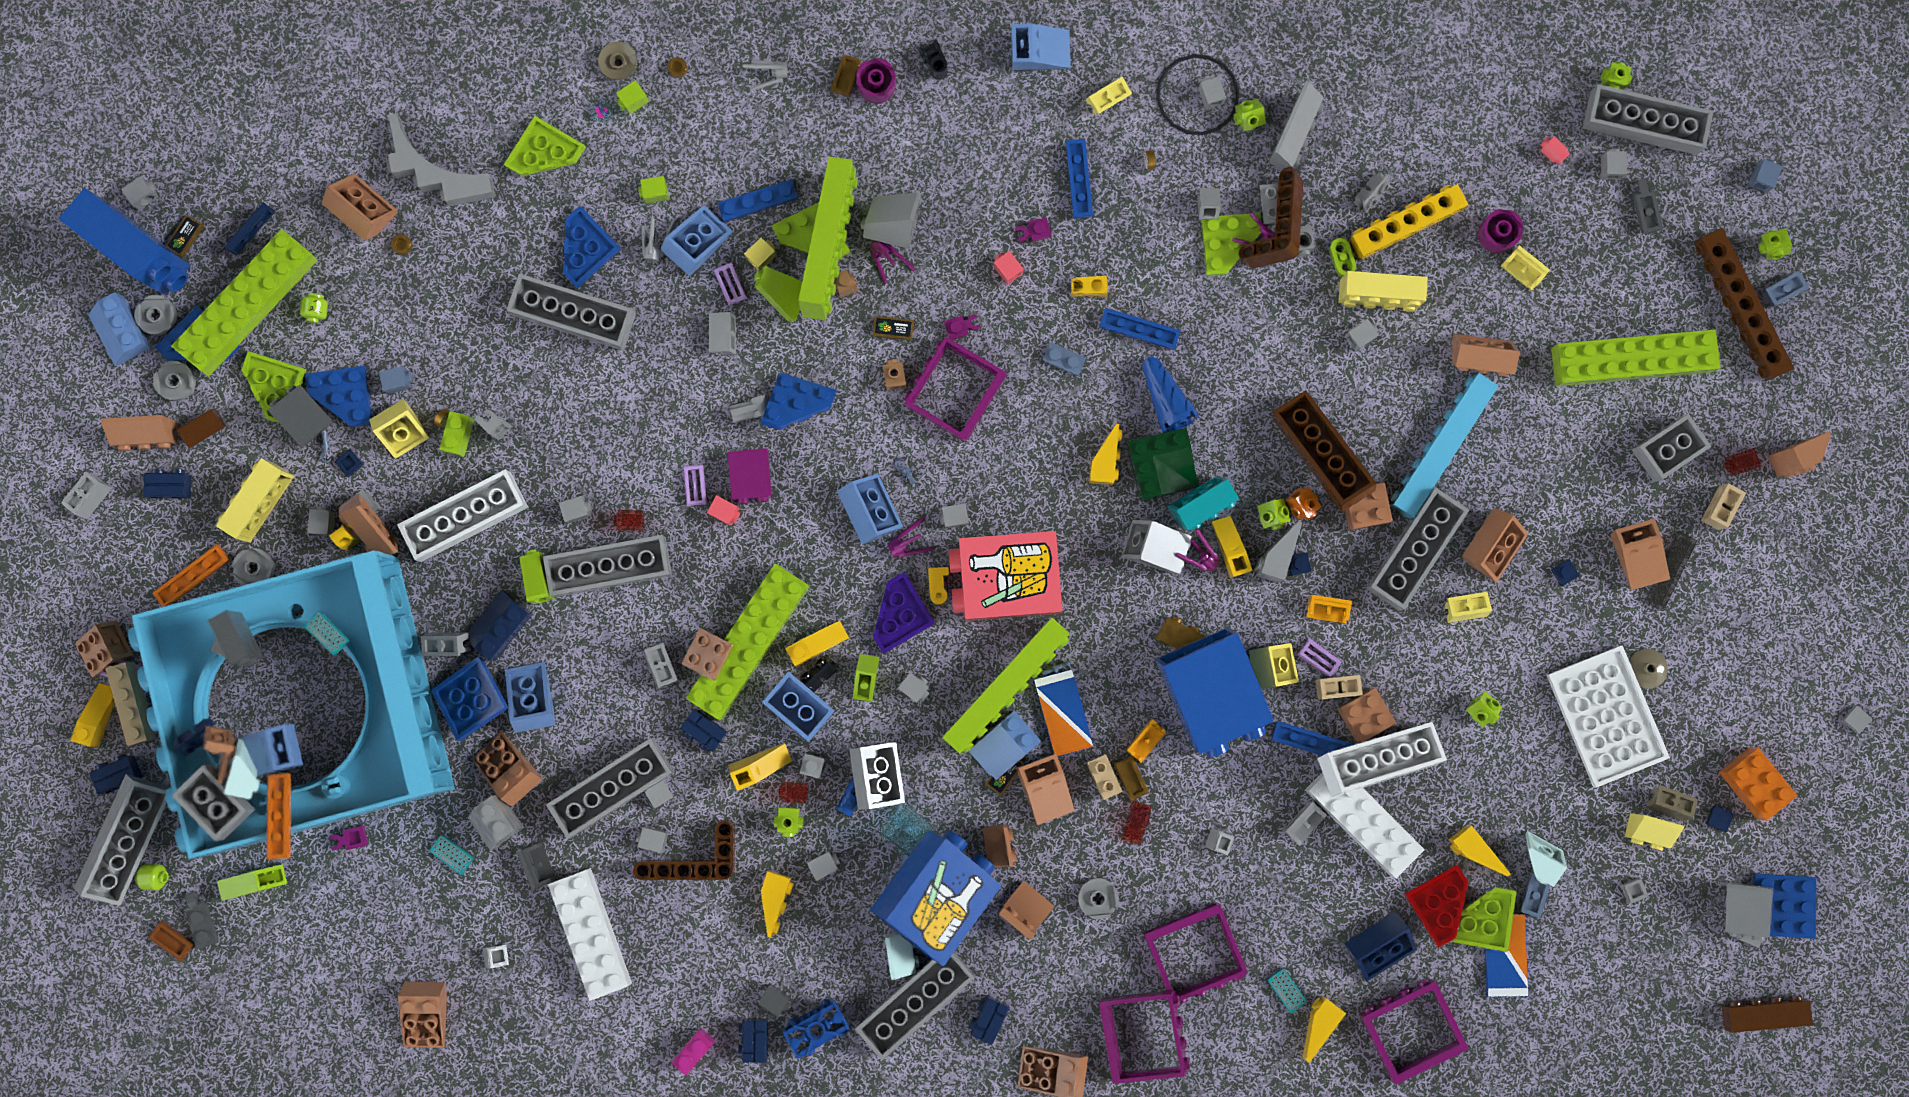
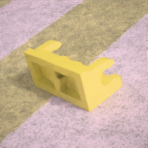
[1085,77,1132,114]
[1501,245,1550,291]
[1445,592,1492,623]

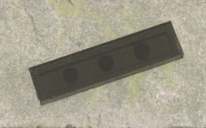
[1644,531,1698,611]

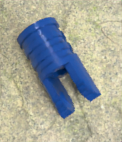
[835,778,857,817]

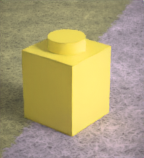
[744,238,776,270]

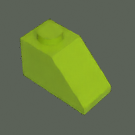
[853,654,879,702]

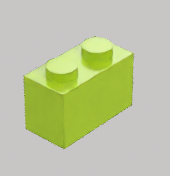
[439,411,474,457]

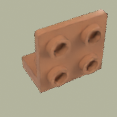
[76,621,133,677]
[681,628,733,681]
[204,726,236,784]
[982,824,1017,868]
[998,881,1054,940]

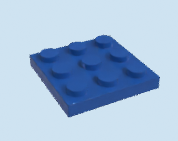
[431,657,508,741]
[1753,873,1816,939]

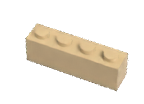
[105,662,156,746]

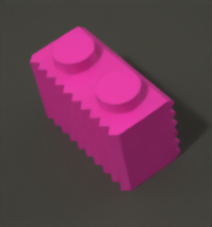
[671,1028,715,1075]

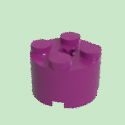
[856,58,896,104]
[1477,209,1523,254]

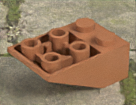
[1610,518,1670,591]
[471,731,543,807]
[1016,754,1075,825]
[398,982,447,1048]
[1018,1046,1088,1097]

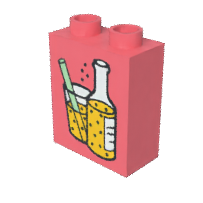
[949,531,1062,621]

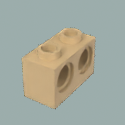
[1701,483,1746,530]
[1315,675,1363,700]
[1086,754,1122,800]

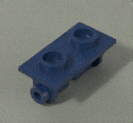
[173,718,214,756]

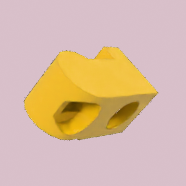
[1071,275,1108,297]
[329,524,362,551]
[928,567,949,605]

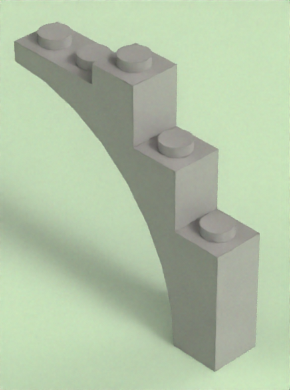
[386,114,496,206]

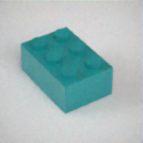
[1167,475,1239,531]

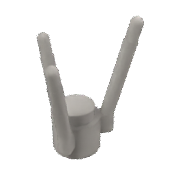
[742,60,788,91]
[641,217,676,262]

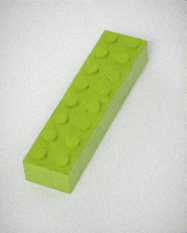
[798,156,858,321]
[171,229,317,377]
[1551,329,1721,387]
[686,563,810,721]
[942,618,1070,754]

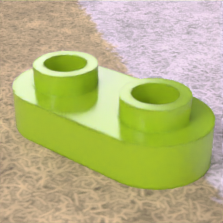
[1329,238,1356,277]

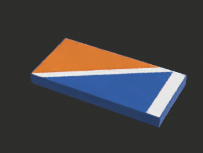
[1034,669,1094,757]
[1484,913,1529,997]

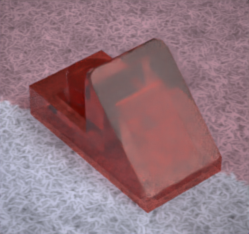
[1121,800,1152,845]

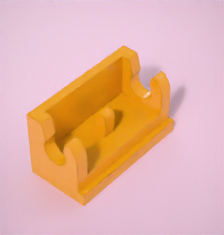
[1306,595,1352,624]
[1126,719,1166,763]

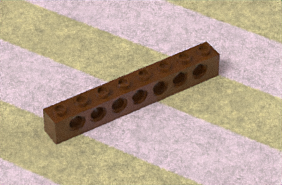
[1695,227,1795,382]

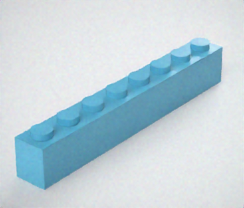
[1390,373,1499,519]

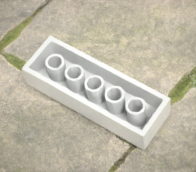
[397,469,529,562]
[1317,722,1447,797]
[1305,772,1425,878]
[548,868,632,1001]

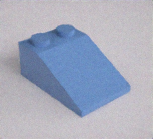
[660,205,733,276]
[505,662,555,733]
[969,710,1041,780]

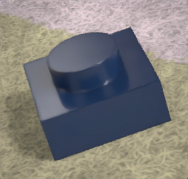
[1289,552,1312,576]
[1551,559,1580,586]

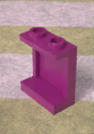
[727,448,773,504]

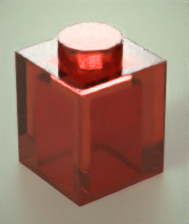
[1725,448,1761,476]
[614,510,645,532]
[779,781,809,804]

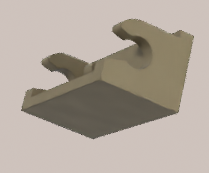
[1646,785,1698,821]

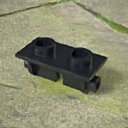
[800,655,838,693]

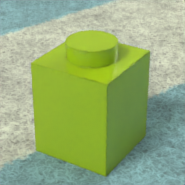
[616,80,649,114]
[638,176,669,204]

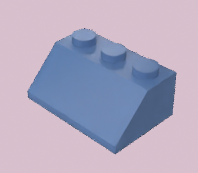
[88,292,151,366]
[837,474,903,545]
[762,671,835,743]

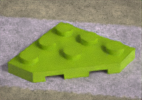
[504,116,586,177]
[771,203,850,257]
[1201,213,1262,276]
[241,351,307,424]
[1451,887,1516,952]

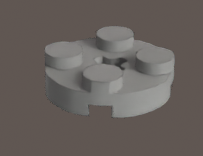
[134,295,177,336]
[153,361,196,401]
[232,548,275,586]
[1078,878,1119,919]

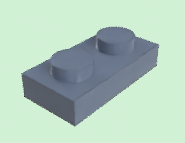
[1762,271,1809,308]
[1042,342,1086,377]
[1519,872,1550,918]

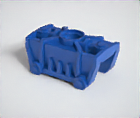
[783,998,850,1059]

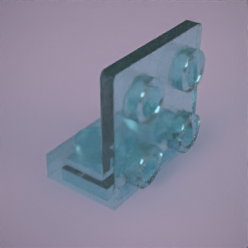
[879,803,934,857]

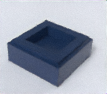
[334,449,364,477]
[1706,806,1734,832]

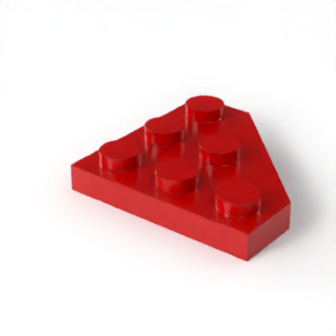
[1404,865,1469,949]

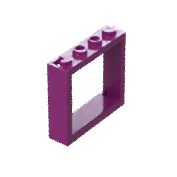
[904,336,1007,443]
[1143,902,1248,1003]
[1359,978,1469,1085]
[1099,989,1190,1084]

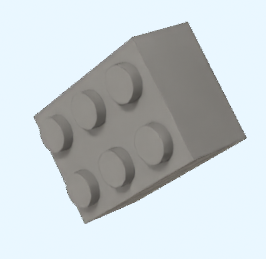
[1631,414,1712,482]
[849,742,905,810]
[172,765,255,841]

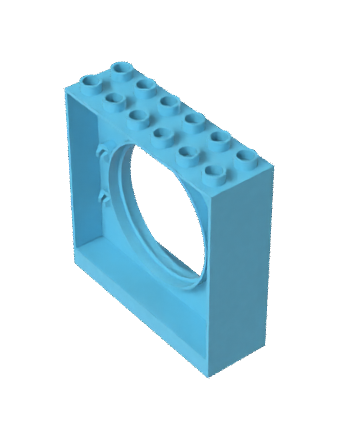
[128,550,455,859]

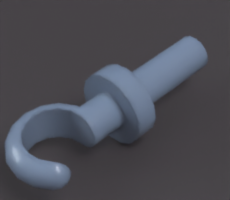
[320,432,332,463]
[894,458,916,484]
[1041,661,1071,676]

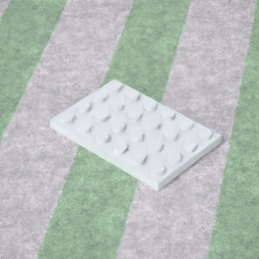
[1546,646,1670,788]

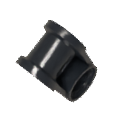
[918,39,948,80]

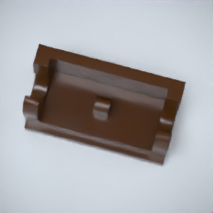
[177,409,226,449]

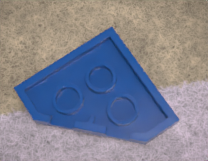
[563,206,621,289]
[155,305,241,361]
[305,366,372,428]
[761,372,837,430]

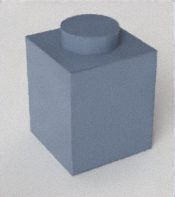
[1749,159,1783,193]
[379,366,413,394]

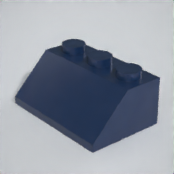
[467,590,533,661]
[1344,911,1418,982]

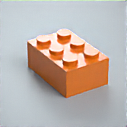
[1719,747,1798,821]

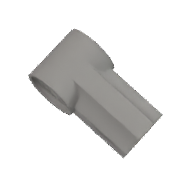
[730,395,769,423]

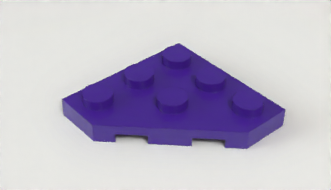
[873,572,935,654]

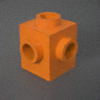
[1285,487,1322,520]

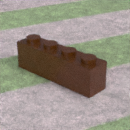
[1721,995,1813,1033]

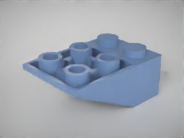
[1011,24,1071,70]
[235,724,303,776]

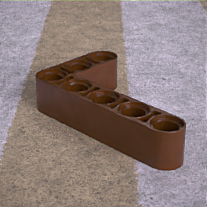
[1238,167,1303,268]
[633,820,735,880]

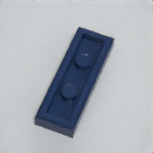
[224,202,275,255]

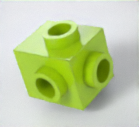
[1601,62,1632,90]
[1234,98,1266,131]
[1758,228,1792,261]
[1257,499,1290,531]
[1466,690,1503,727]
[774,807,803,837]

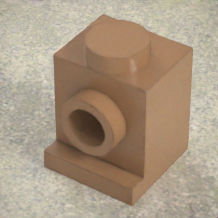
[834,270,859,298]
[883,359,906,391]

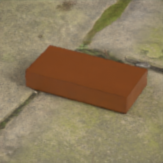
[148,920,195,961]

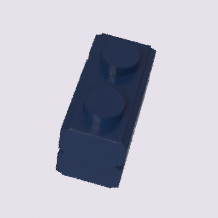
[143,469,191,499]
[680,709,728,753]
[89,754,143,795]
[968,995,1010,1045]
[738,1018,768,1063]

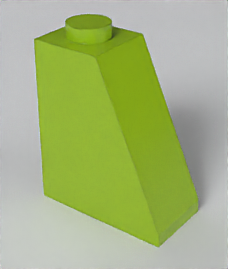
[754,266,802,323]
[519,550,555,604]
[217,864,287,901]

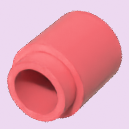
[1540,136,1570,165]

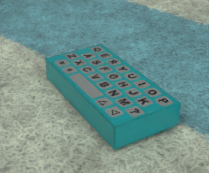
[304,611,350,655]
[429,834,475,875]
[1267,968,1307,1014]

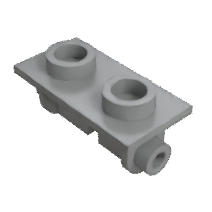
[1354,172,1390,213]
[1260,184,1278,226]

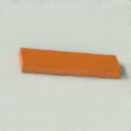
[152,544,230,607]
[267,773,291,860]

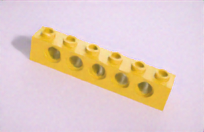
[1349,184,1469,260]

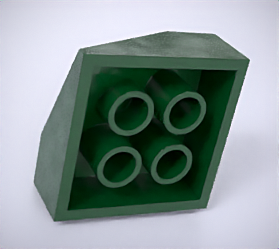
[1126,428,1198,502]

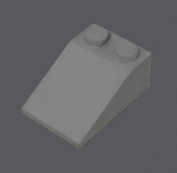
[1254,521,1302,583]

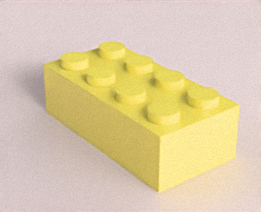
[1339,271,1428,312]
[216,458,294,543]

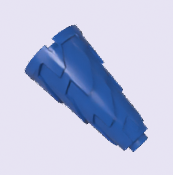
[1142,356,1199,433]

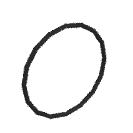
[1156,54,1240,135]

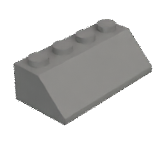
[1268,81,1324,169]

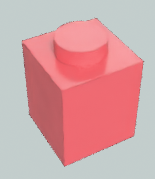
[993,251,1024,285]
[707,495,740,526]

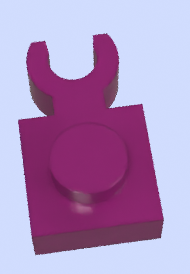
[1015,217,1052,242]
[944,314,981,340]
[329,825,368,850]

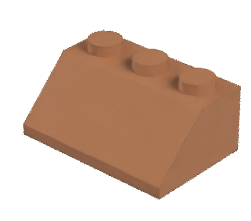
[321,174,398,241]
[1452,334,1520,376]
[101,415,178,451]
[1768,431,1831,478]
[338,494,398,555]
[1462,508,1529,583]

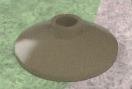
[598,42,637,80]
[1629,649,1668,689]

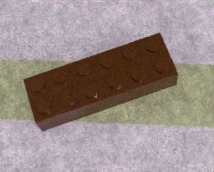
[1273,390,1377,512]

